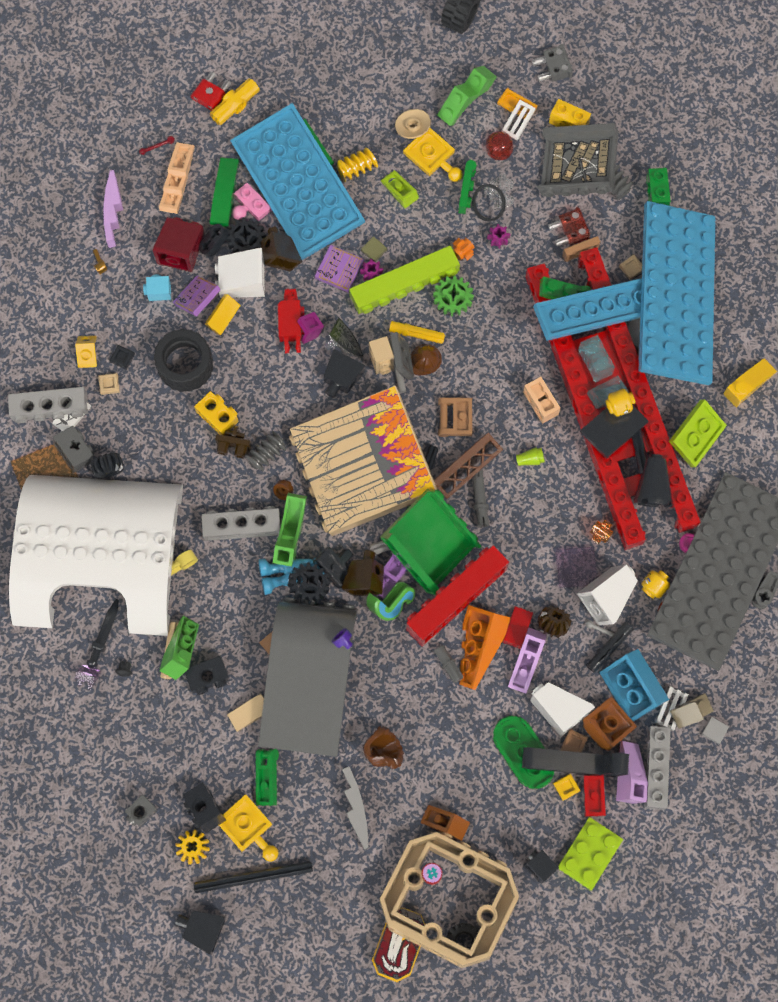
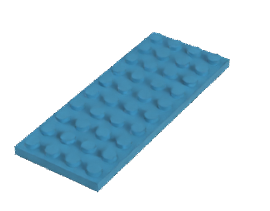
[639,201,715,385]

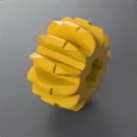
[175,830,210,865]

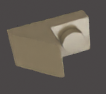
[670,693,713,729]

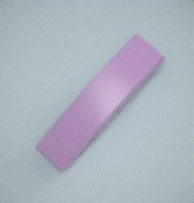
[104,170,123,248]

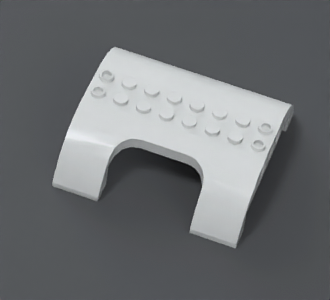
[9,475,183,636]

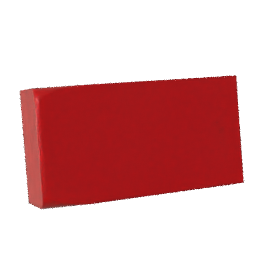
[502,606,533,649]

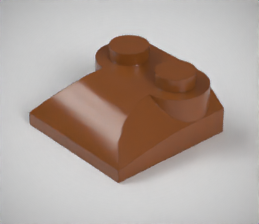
[583,696,637,751]

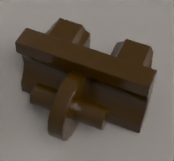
[215,426,251,459]

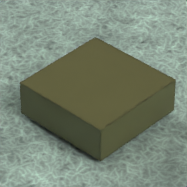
[361,236,387,262]

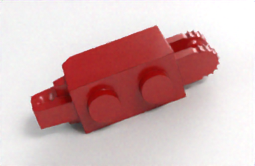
[278,289,305,354]

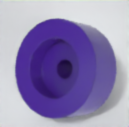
[332,628,353,649]

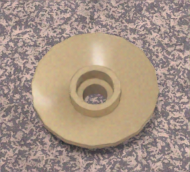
[395,109,431,139]

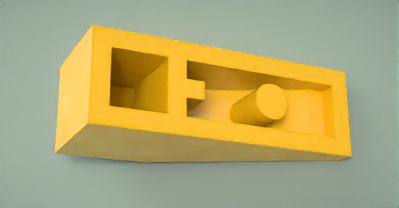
[724,358,777,408]

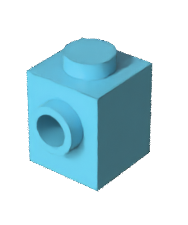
[143,274,171,301]

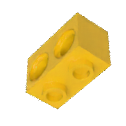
[194,391,238,435]

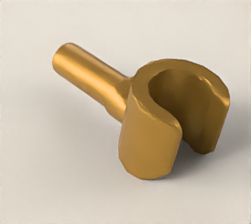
[93,249,107,275]

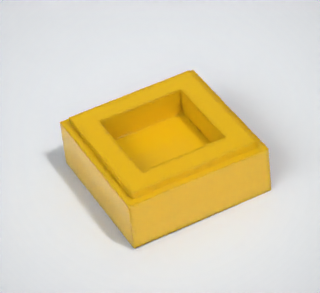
[553,773,580,801]

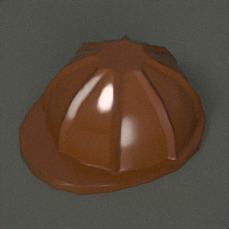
[411,344,442,376]

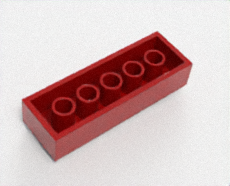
[406,545,509,647]

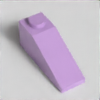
[508,627,547,693]

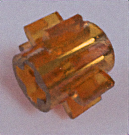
[590,520,614,544]

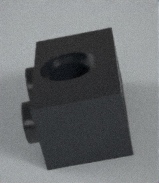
[185,656,230,695]
[183,782,226,833]
[525,850,559,884]

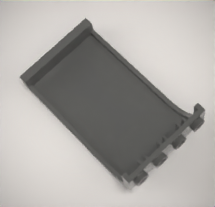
[258,597,358,757]

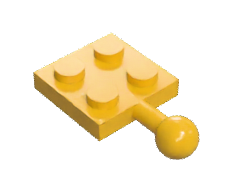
[403,128,463,182]
[219,794,279,862]

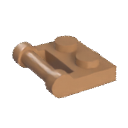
[438,398,472,437]

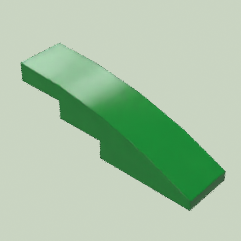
[210,157,239,226]

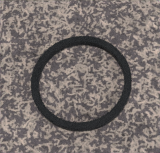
[472,184,506,222]

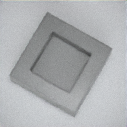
[701,717,729,744]

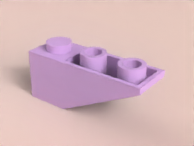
[616,741,648,804]

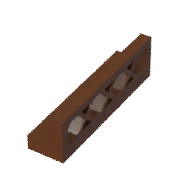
[434,432,503,500]

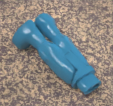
[258,558,325,595]

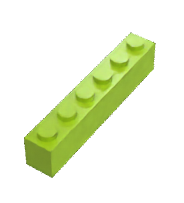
[349,245,460,314]

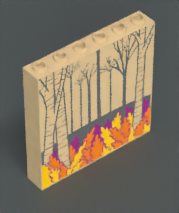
[289,385,437,536]

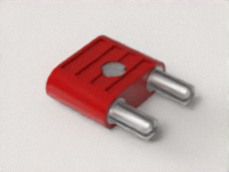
[190,71,231,111]

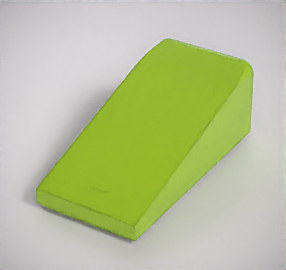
[381,170,419,209]

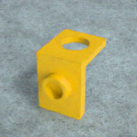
[75,336,97,368]

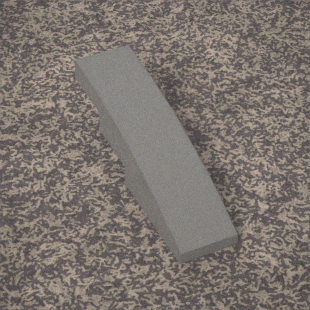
[342,766,369,850]

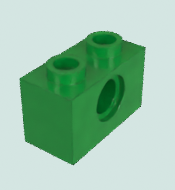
[646,168,671,206]

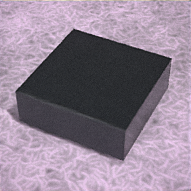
[109,345,135,370]

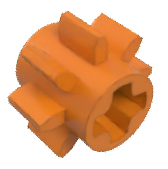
[452,238,475,261]

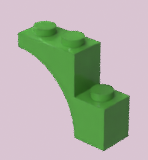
[437,66,497,126]
[273,493,307,567]

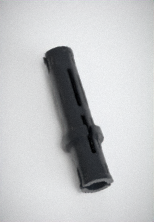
[586,622,634,673]

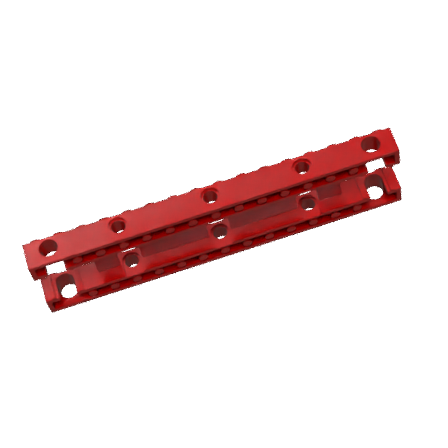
[525,247,701,550]

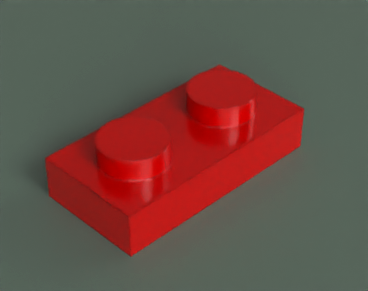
[583,775,606,817]

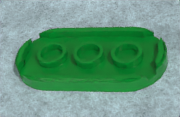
[493,716,554,789]

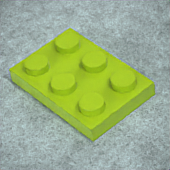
[669,399,727,468]
[558,817,623,891]

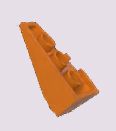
[459,605,510,690]

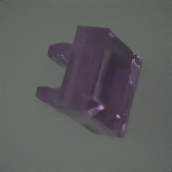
[75,665,101,690]

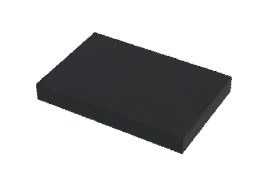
[580,404,649,459]

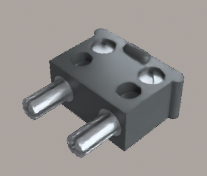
[532,44,573,82]

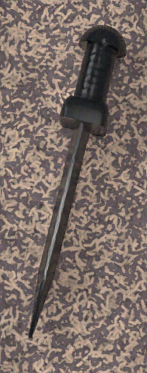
[87,599,119,668]

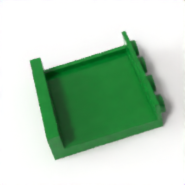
[380,489,482,595]

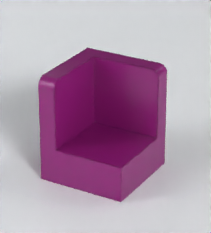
[297,312,324,344]

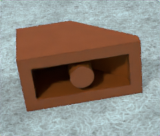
[420,805,470,841]

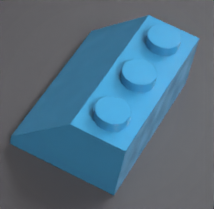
[599,649,670,722]

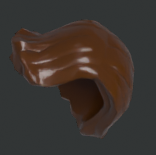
[363,726,404,769]

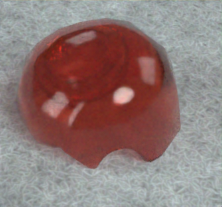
[486,131,513,161]

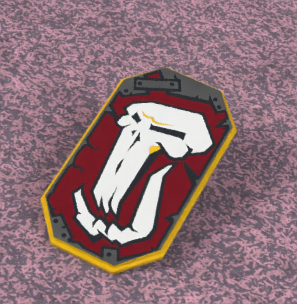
[372,908,425,982]

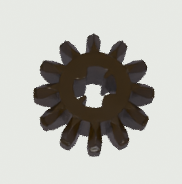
[537,605,572,638]

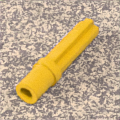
[389,321,445,344]

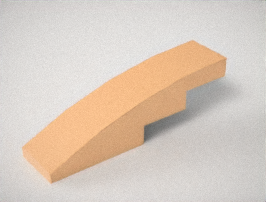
[159,142,194,214]

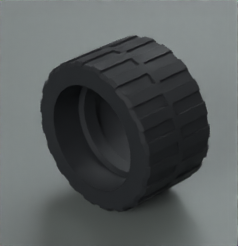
[154,329,214,392]

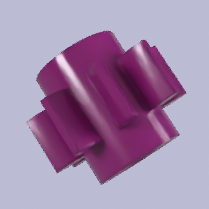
[487,224,511,249]
[360,259,383,281]

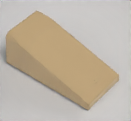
[227,694,264,732]

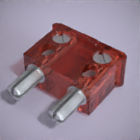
[548,207,590,246]

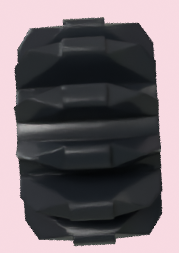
[91,452,124,479]

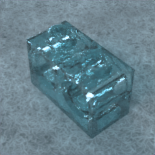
[578,335,615,382]

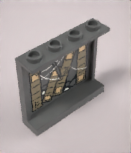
[537,123,619,197]

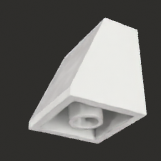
[215,248,265,298]
[577,565,638,625]
[530,682,595,737]

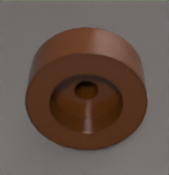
[273,480,294,500]

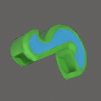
[367,582,415,621]

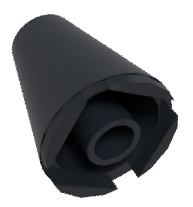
[634,454,673,507]

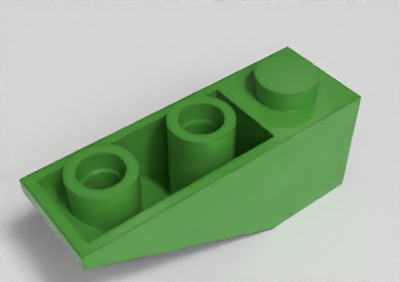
[160,616,199,680]

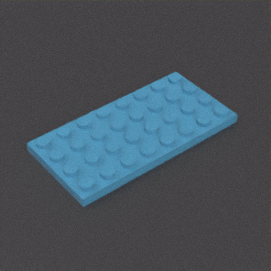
[230,103,365,260]

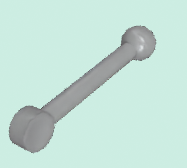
[586,621,615,636]

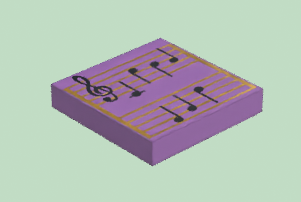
[315,245,364,293]
[173,276,221,317]

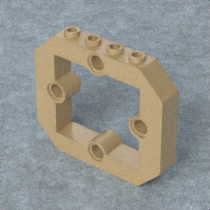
[380,832,519,968]

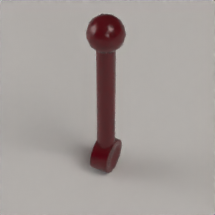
[139,136,175,155]

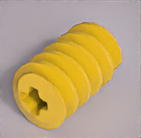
[337,148,378,183]

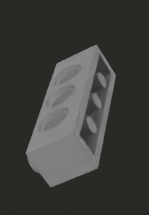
[8,387,88,423]
[202,506,281,541]
[644,726,671,810]

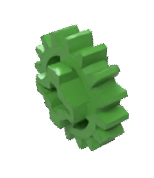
[433,276,474,317]

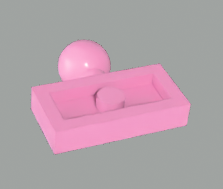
[232,183,272,221]

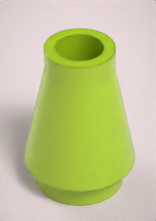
[516,447,545,466]

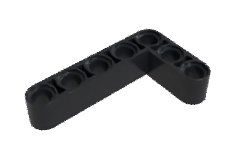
[522,747,629,777]

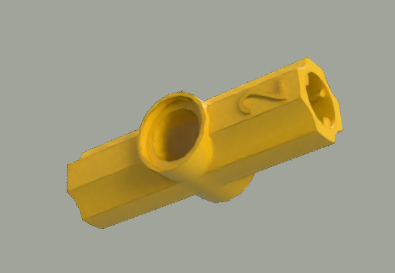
[210,78,260,126]

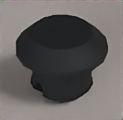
[115,661,133,677]

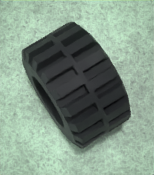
[441,0,481,34]

